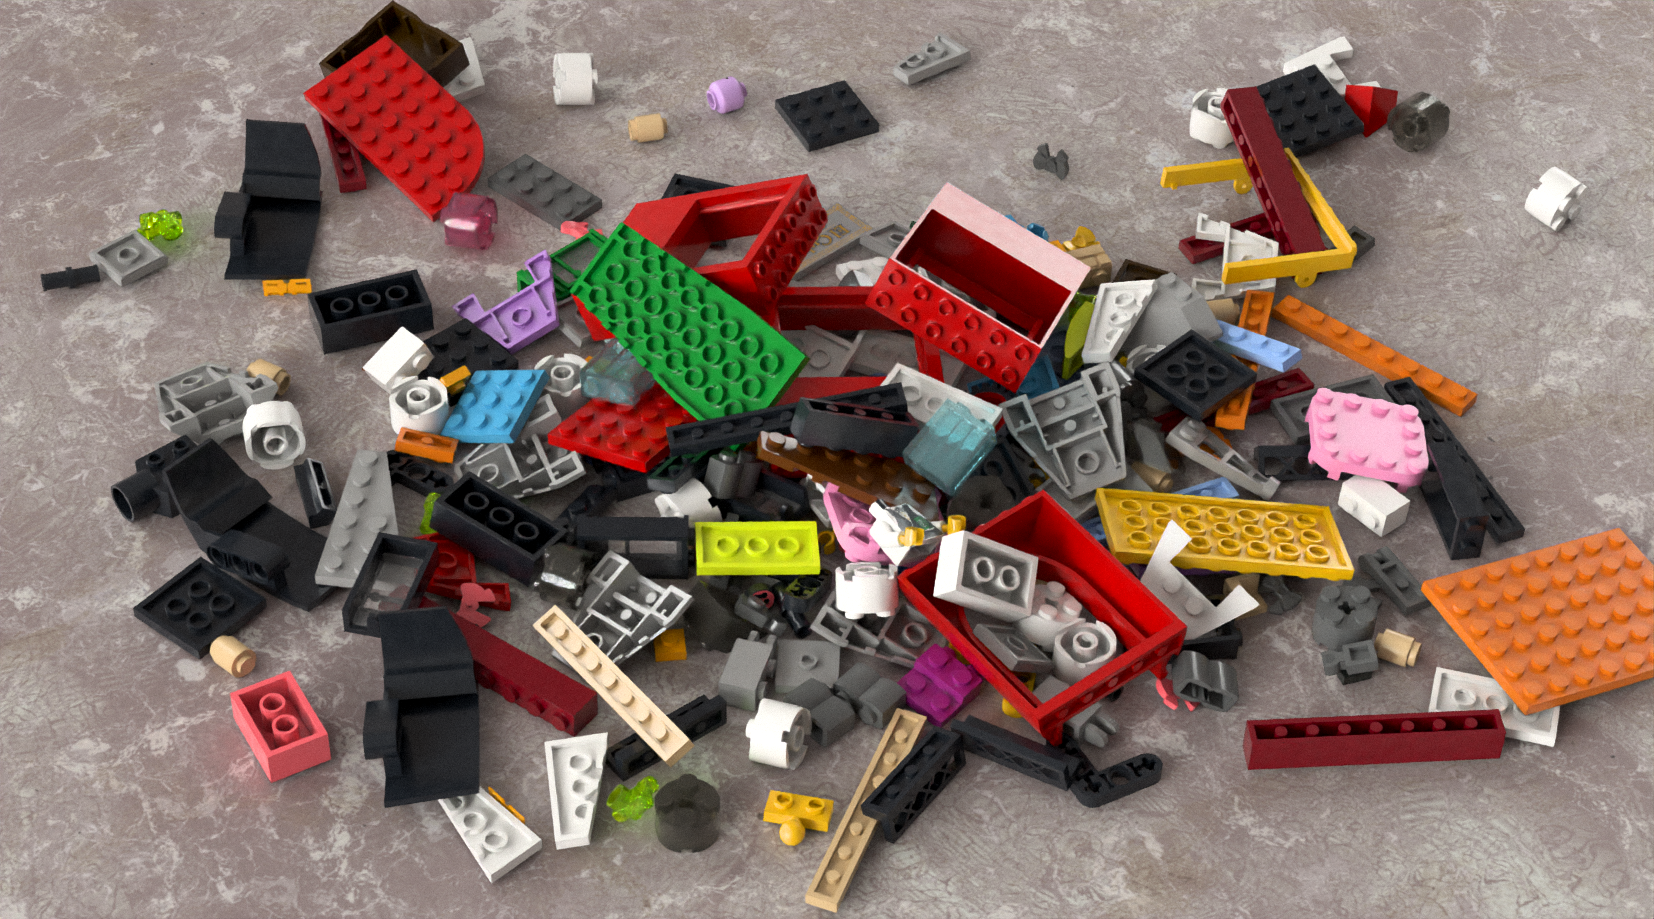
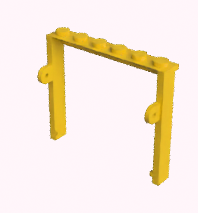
[1160,148,1357,288]

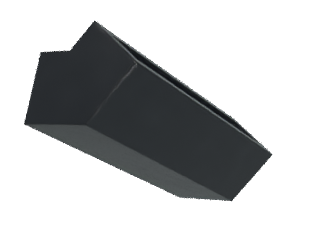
[294,458,337,529]

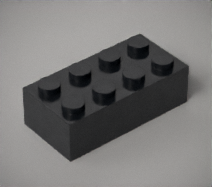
[307,269,434,355]
[429,471,568,587]

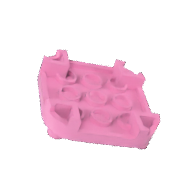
[1304,388,1429,493]
[823,482,948,568]

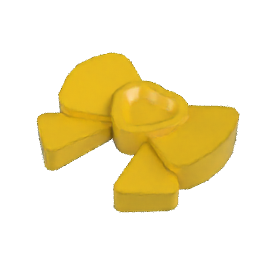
[1062,226,1100,252]

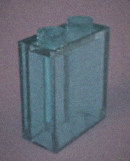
[580,339,657,406]
[902,398,997,497]

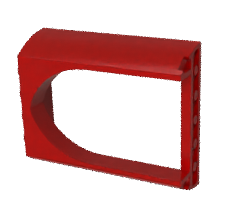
[897,490,1187,746]

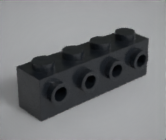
[790,397,919,459]

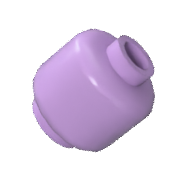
[706,76,747,114]

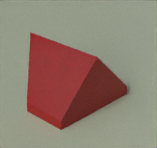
[1344,84,1398,138]

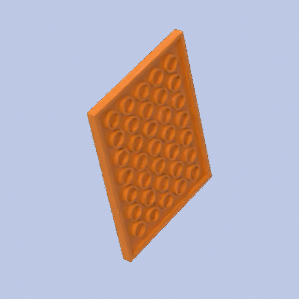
[1421,528,1654,716]

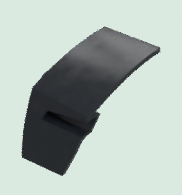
[214,119,323,280]
[162,438,339,612]
[363,606,480,808]

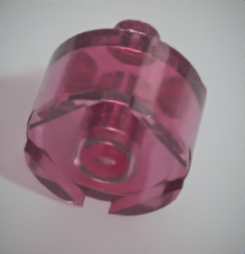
[440,192,498,250]

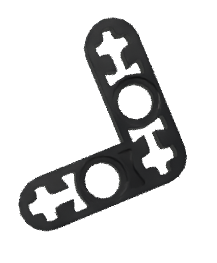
[343,450,454,501]
[763,567,833,613]
[1046,732,1163,808]

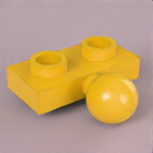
[763,790,834,846]

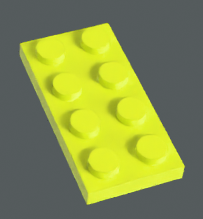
[695,521,820,576]

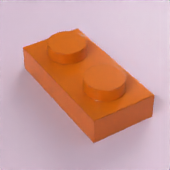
[394,427,459,463]

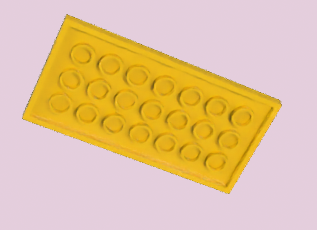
[1095,488,1354,581]

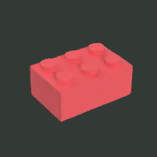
[230,671,331,783]

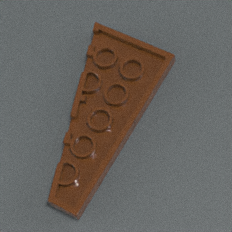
[757,431,939,522]

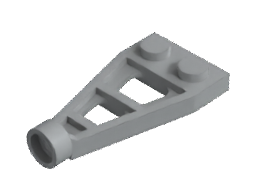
[1165,416,1282,502]

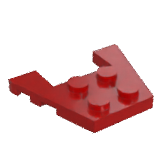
[413,532,511,611]

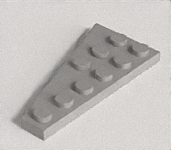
[315,449,406,592]

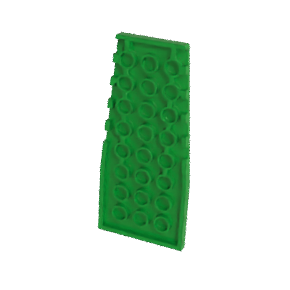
[570,222,811,453]

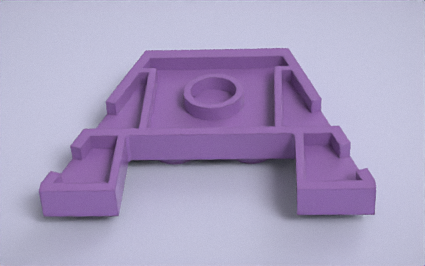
[452,250,560,355]

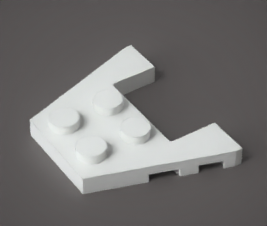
[1283,36,1381,98]
[444,37,485,102]
[1191,213,1279,301]
[1140,520,1259,640]

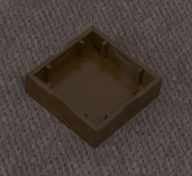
[319,0,470,88]

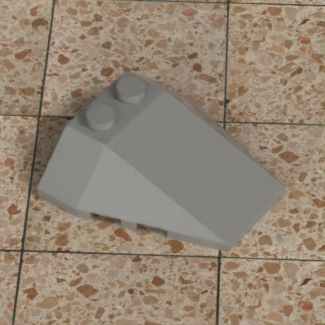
[998,361,1126,501]
[155,362,278,445]
[454,393,588,499]
[552,550,694,671]
[810,561,947,668]

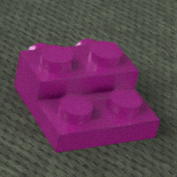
[897,643,983,728]

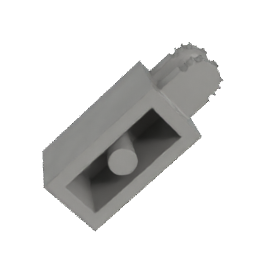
[719,630,778,712]
[1032,675,1120,748]

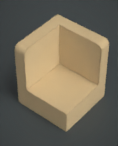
[1223,572,1268,621]

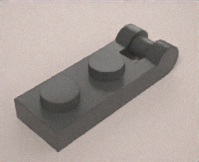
[1358,546,1431,616]

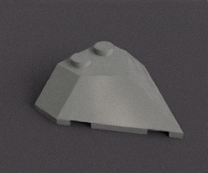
[1118,272,1223,355]

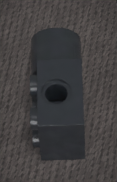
[111,434,197,522]

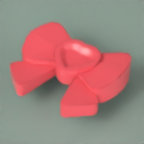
[561,221,603,240]
[456,583,496,628]
[1156,677,1200,712]

